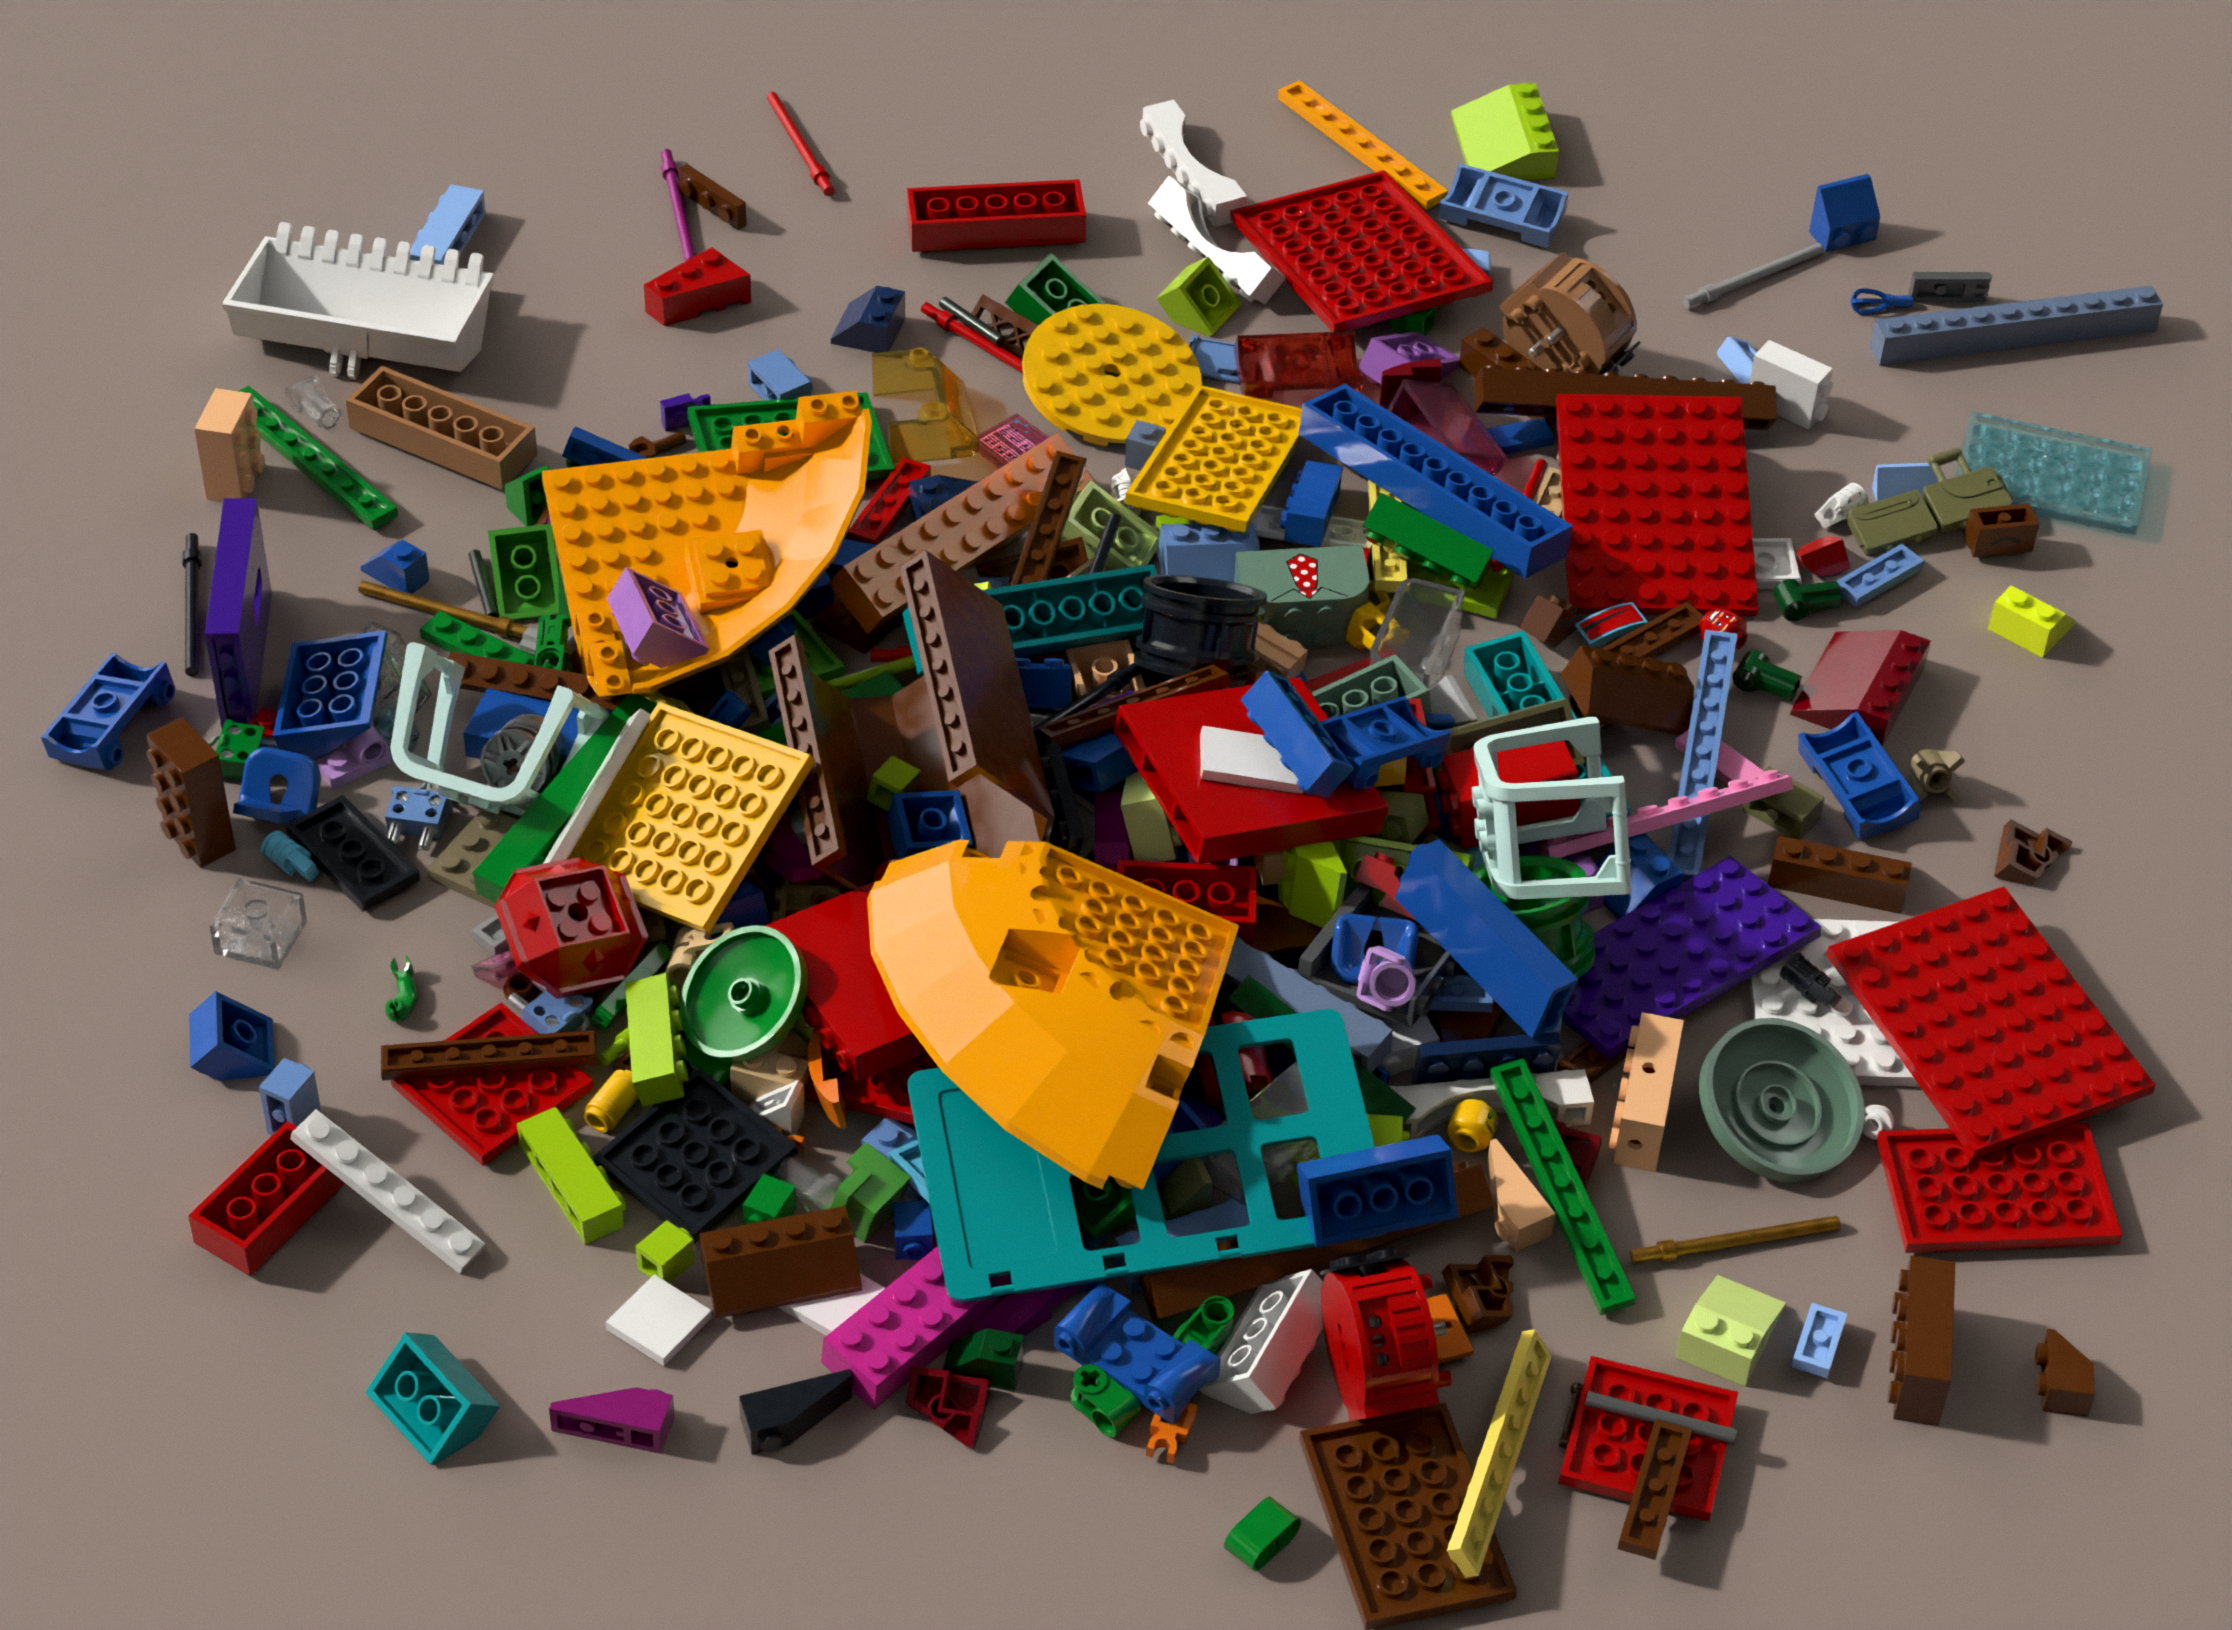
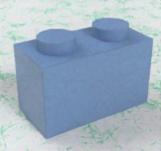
[748,349,813,401]
[259,1058,321,1135]

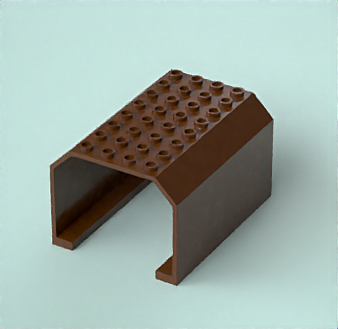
[768,550,1055,890]

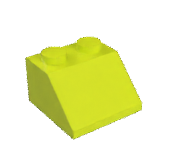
[1988,586,2076,658]

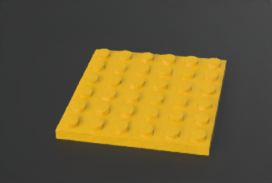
[567,702,816,934]

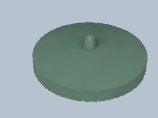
[1699,1018,1865,1183]

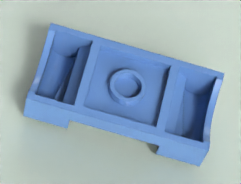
[1439,163,1568,248]

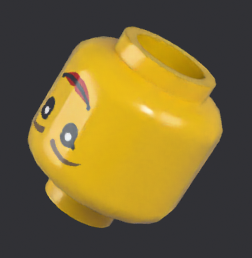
[1447,1099,1498,1152]

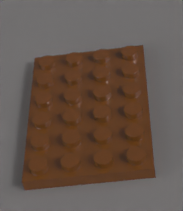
[1299,1402,1517,1630]

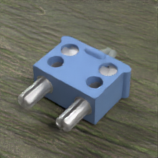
[385,782,453,851]
[508,980,593,1034]

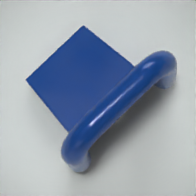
[233,747,321,823]
[1331,913,1418,985]

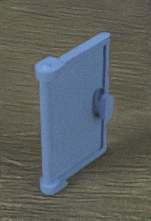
[1190,334,1281,388]

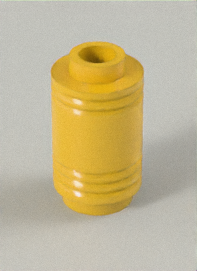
[584,1070,639,1133]

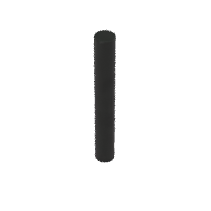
[939,297,1005,347]
[468,549,499,618]

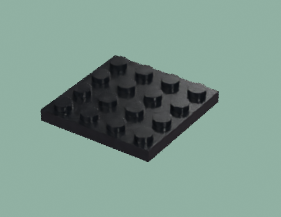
[593,1067,798,1244]

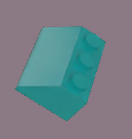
[365,1332,500,1465]

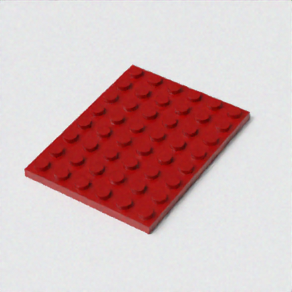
[1230,170,1493,334]
[1556,394,1759,616]
[1826,886,2156,1159]

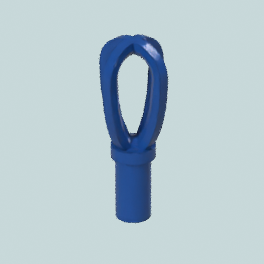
[1850,288,1913,314]

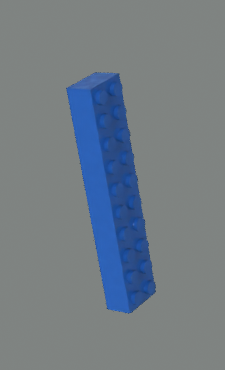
[1299,384,1573,579]

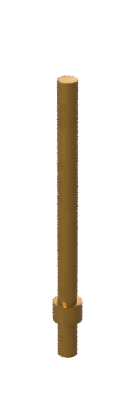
[358,580,528,638]
[1629,1216,1841,1264]

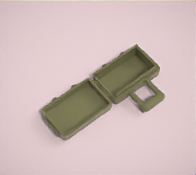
[1847,448,2013,556]

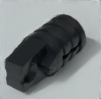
[1779,952,1842,1008]

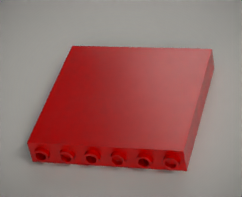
[1114,677,1389,865]
[765,878,927,1082]

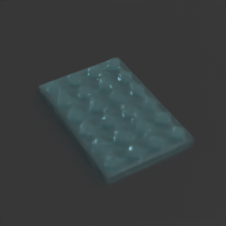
[1956,411,2152,535]

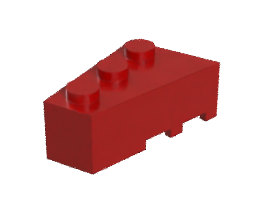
[644,247,752,326]

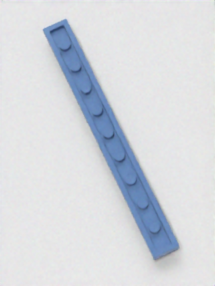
[1668,630,1738,882]

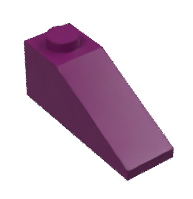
[549,1387,675,1454]

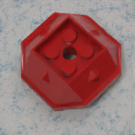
[494,857,649,999]

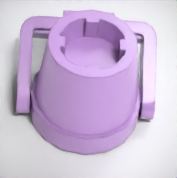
[1356,946,1416,1012]

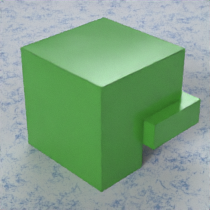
[831,1142,911,1242]

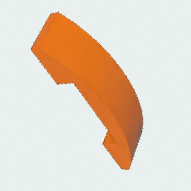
[808,1027,848,1129]

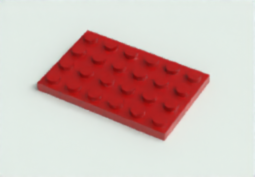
[1876,1123,2122,1253]

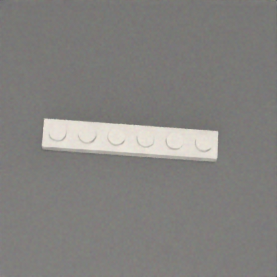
[290,1109,486,1274]

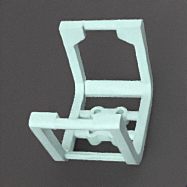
[390,642,609,816]
[1472,717,1632,899]

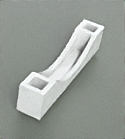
[1140,100,1247,227]
[1148,176,1286,305]
[1389,1069,1594,1140]

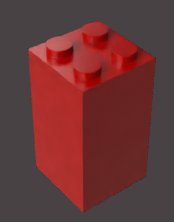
[1438,741,1580,849]

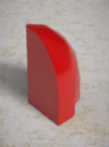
[1797,535,1850,576]

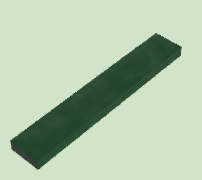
[1225,975,1416,1125]

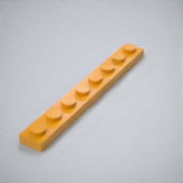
[1278,80,1448,210]

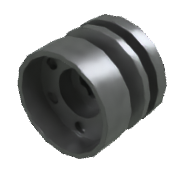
[480,714,567,792]

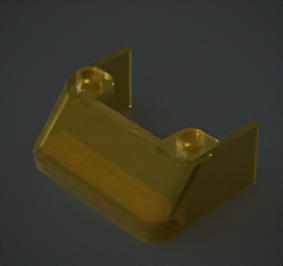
[872,347,979,465]

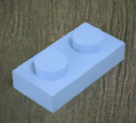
[1791,1303,1847,1378]

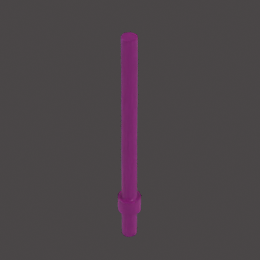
[661,149,695,261]

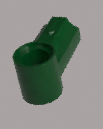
[1773,579,1842,621]
[1732,650,1802,701]

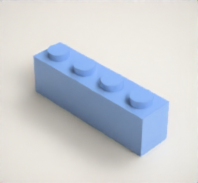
[410,184,486,265]

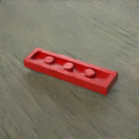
[847,457,931,545]

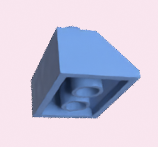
[1157,522,1260,582]

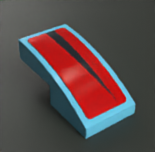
[1574,602,1648,648]

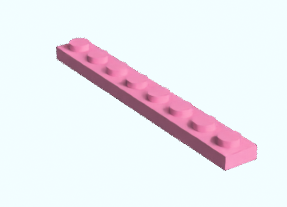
[1536,770,1794,858]

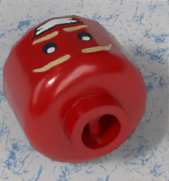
[1699,607,1748,650]

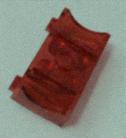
[1234,331,1364,398]

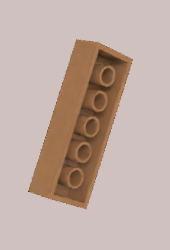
[346,366,537,490]

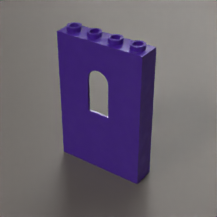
[205,498,272,729]

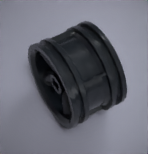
[1133,575,1267,682]

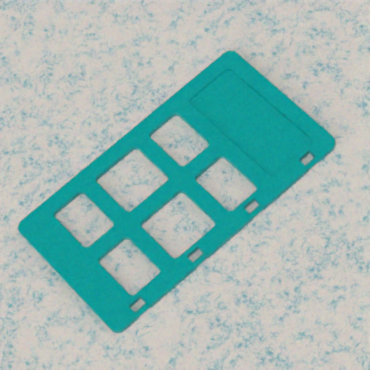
[908,1009,1386,1303]

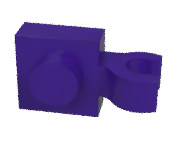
[660,393,715,431]

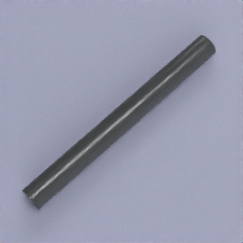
[1585,1391,1738,1444]

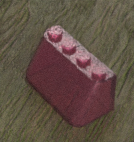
[1387,379,1508,476]

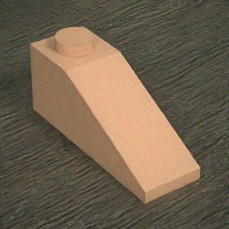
[1487,1138,1556,1252]

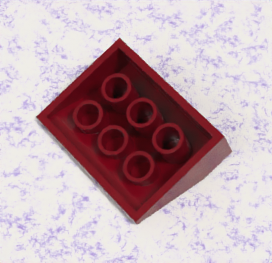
[1790,630,1931,746]

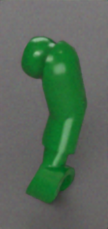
[385,956,419,1022]

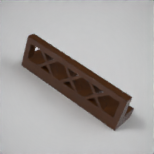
[965,294,1038,358]

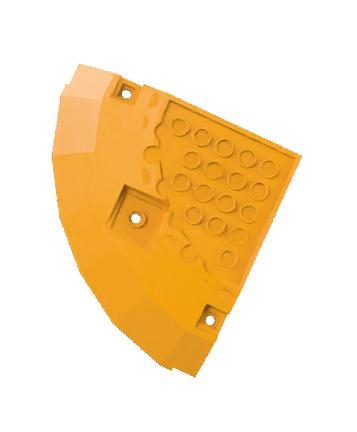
[542,390,872,697]
[867,840,1239,1190]

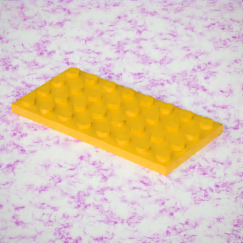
[1125,385,1303,532]

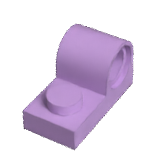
[315,724,392,789]

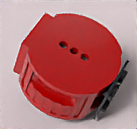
[1320,1248,1452,1421]

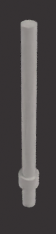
[1682,243,1824,308]

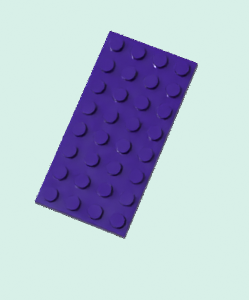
[1562,856,1821,1059]

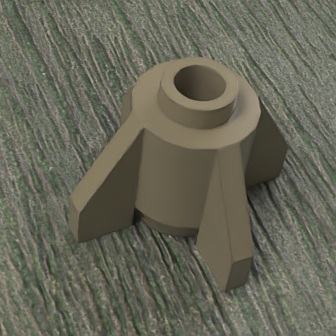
[1910,749,1965,803]

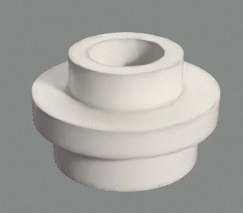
[1862,1105,1894,1140]

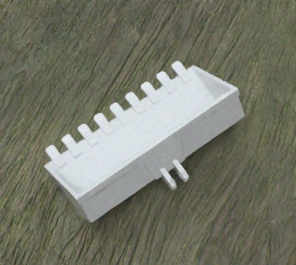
[222,222,495,380]

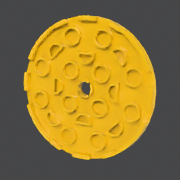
[1021,304,1202,446]

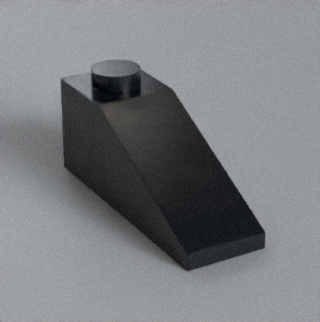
[739,1369,852,1454]

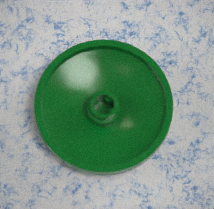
[680,925,808,1063]

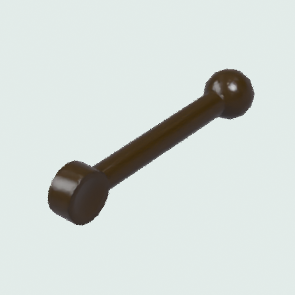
[1559,1383,1583,1448]

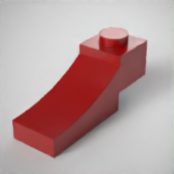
[1354,851,1416,920]

